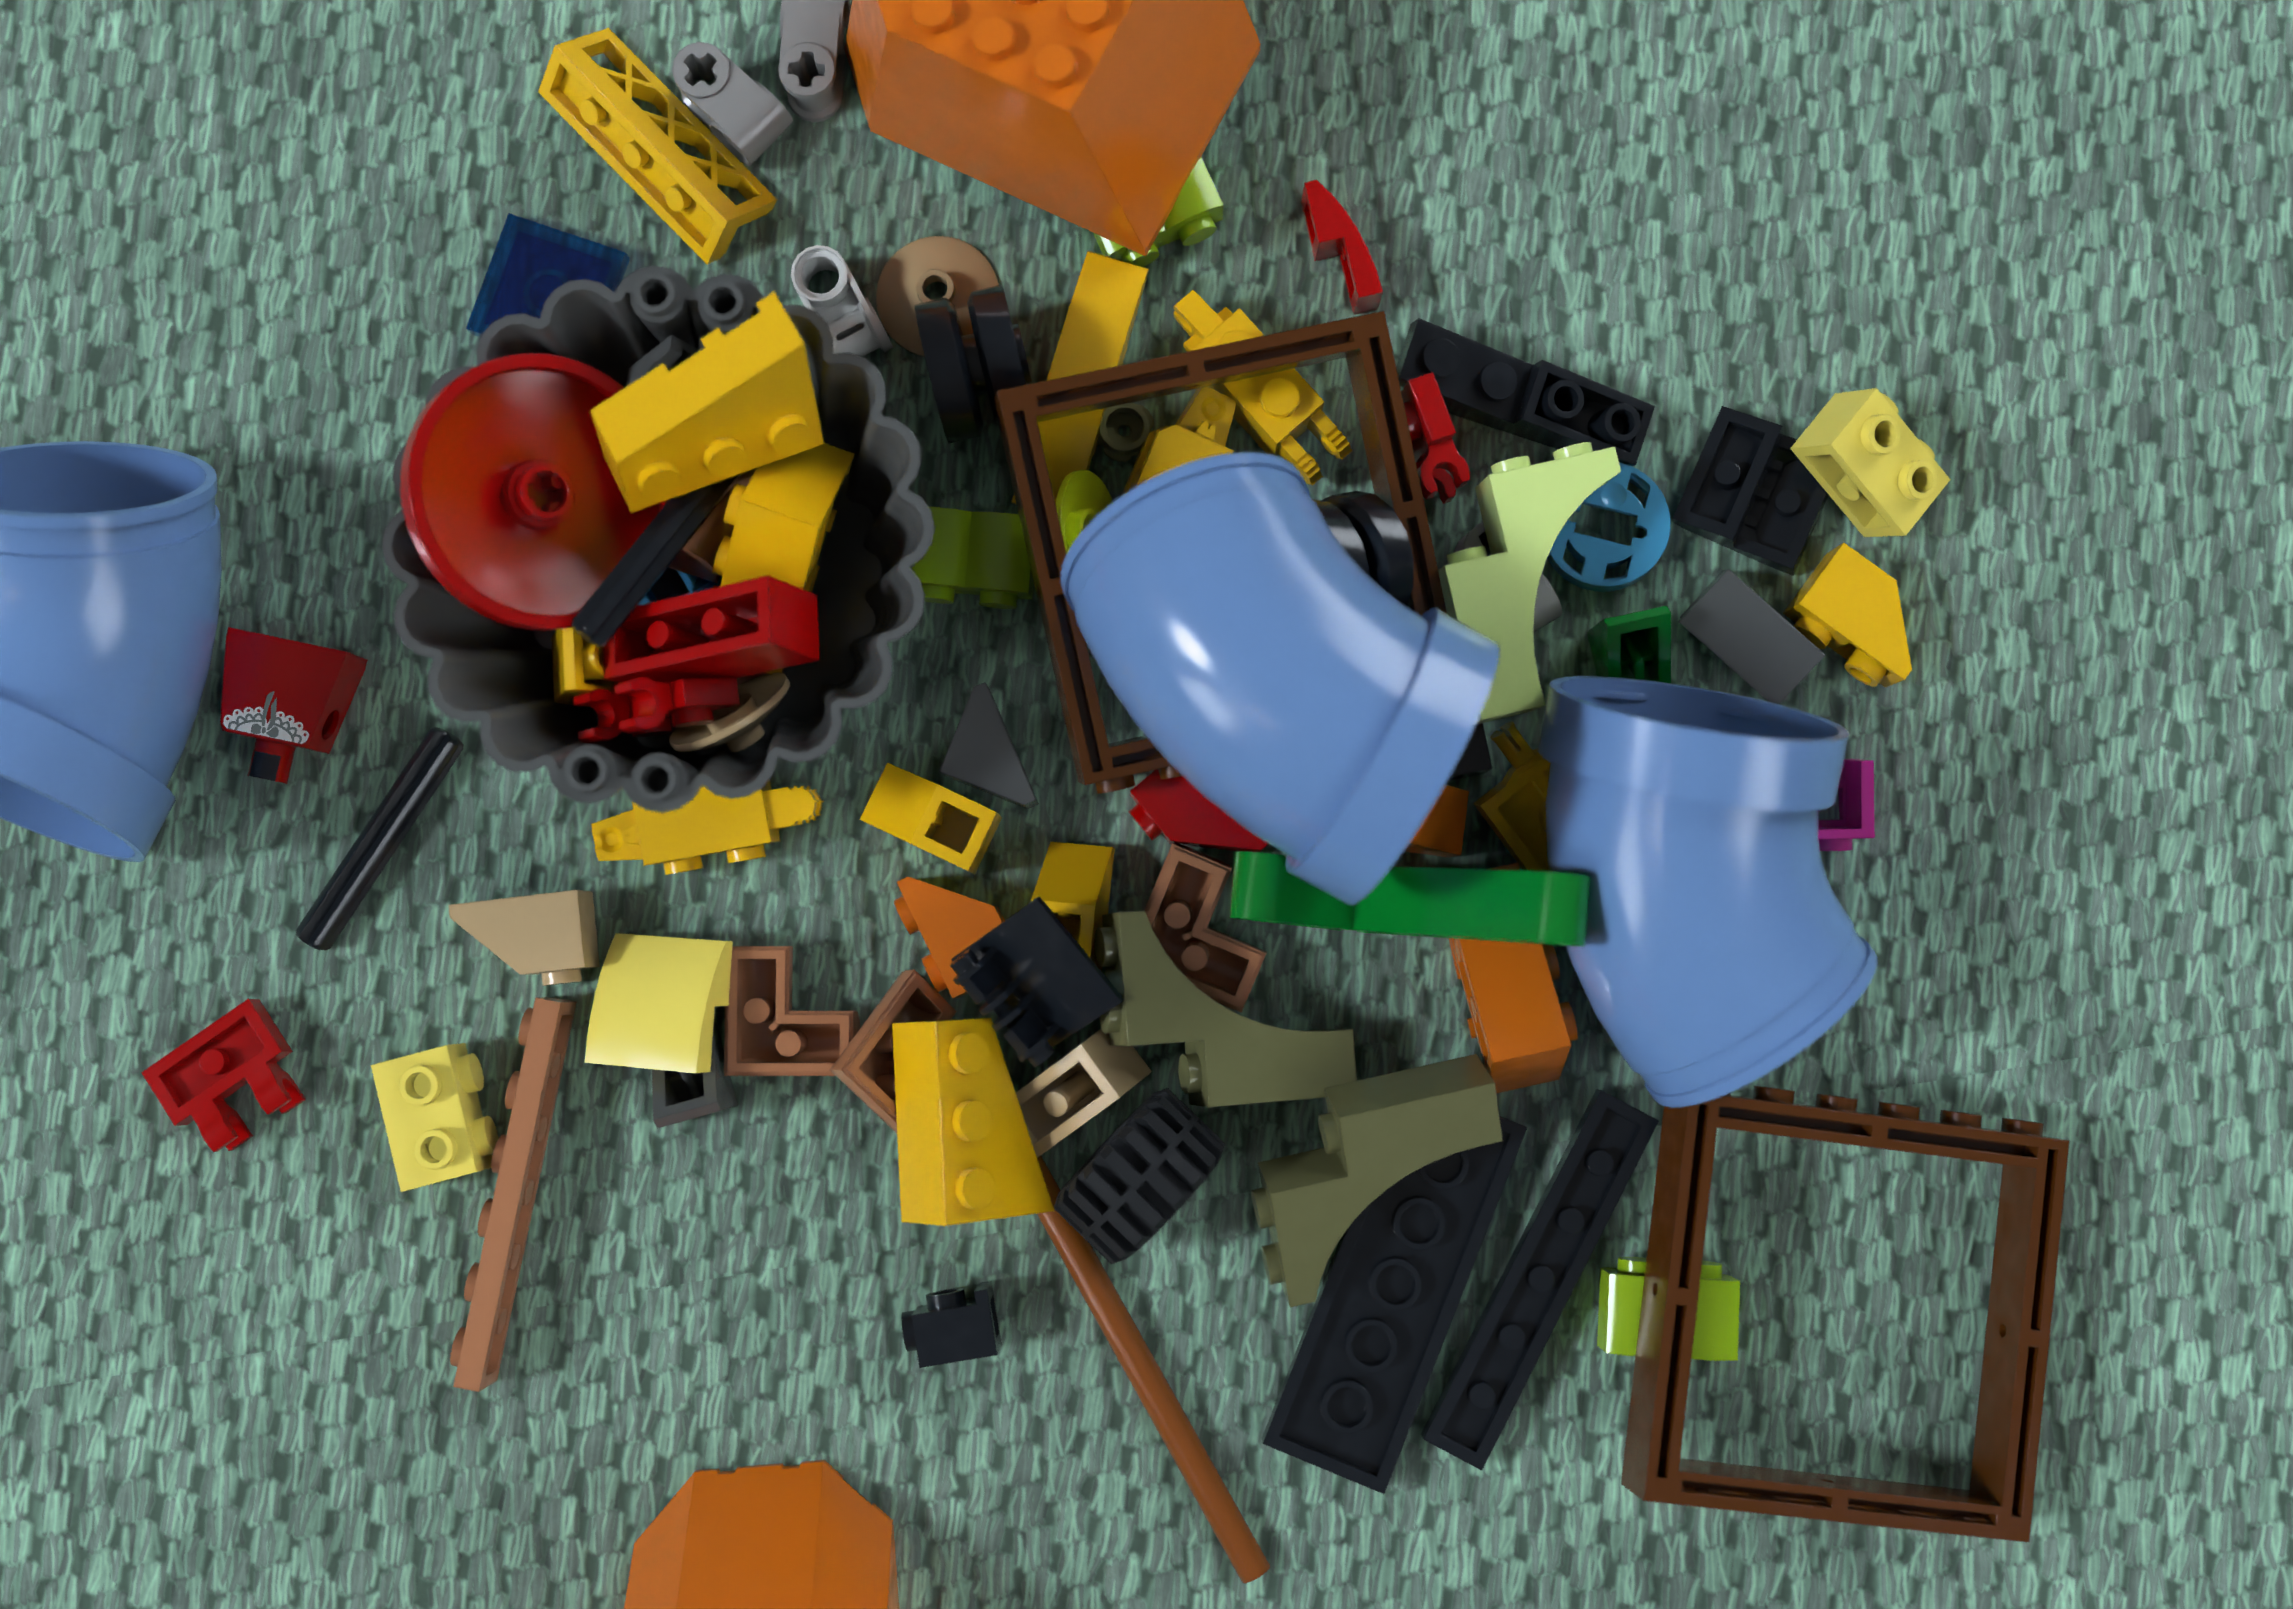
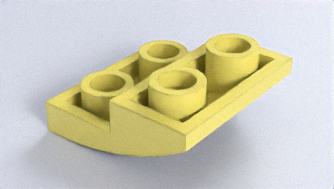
[584,933,733,1073]

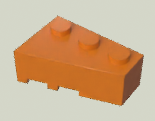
[1448,862,1578,1093]

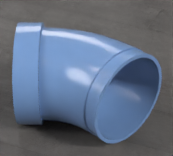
[0,441,222,862]
[1061,452,1500,905]
[1538,676,1877,1108]

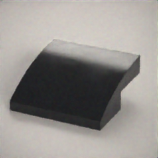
[1672,406,1828,576]

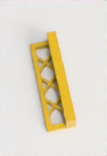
[538,28,778,265]

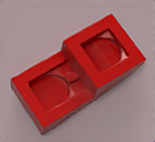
[1301,180,1383,315]

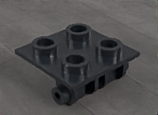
[950,896,1124,1067]

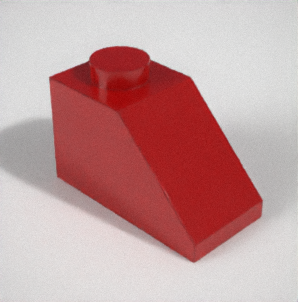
[1128,769,1269,852]

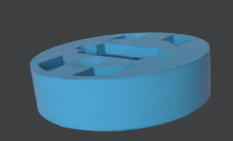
[1547,463,1671,592]

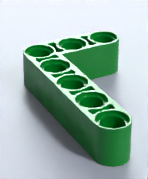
[1229,851,1590,947]

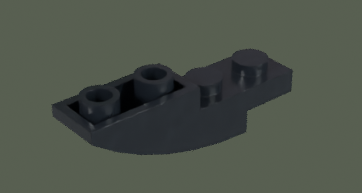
[1396,318,1655,466]

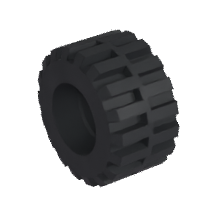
[1054,1088,1225,1264]

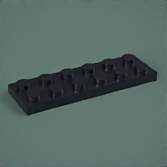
[1261,1116,1527,1494]

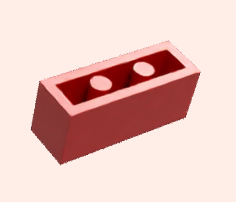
[604,575,819,683]

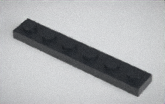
[1421,1089,1659,1471]

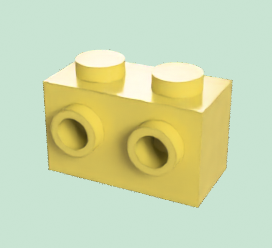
[1790,388,1951,537]
[371,1043,498,1192]

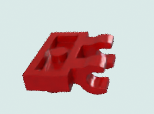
[1401,372,1470,504]
[573,677,740,744]
[141,998,306,1152]

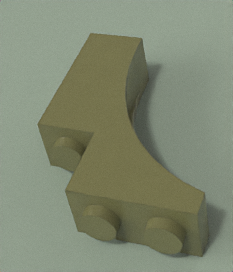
[1095,911,1357,1107]
[1251,1054,1503,1307]

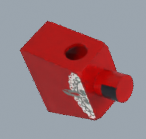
[220,627,367,784]

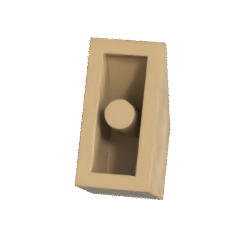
[448,890,600,986]
[1016,1029,1152,1158]

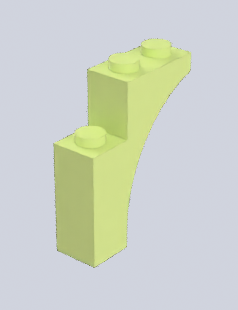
[1438,442,1621,724]

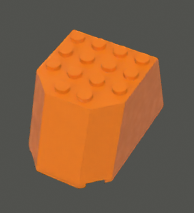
[845,0,1261,256]

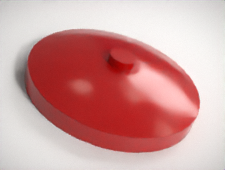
[400,353,668,631]

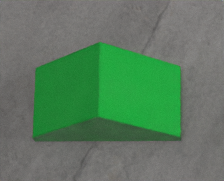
[1587,606,1671,683]

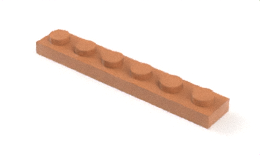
[450,997,577,1392]

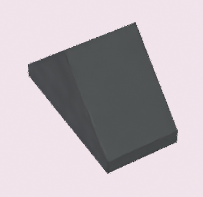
[939,682,1039,809]
[652,1014,738,1128]

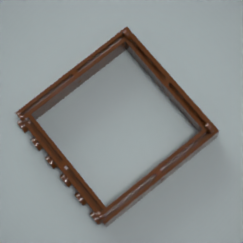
[993,311,1447,794]
[1621,1085,2069,1543]

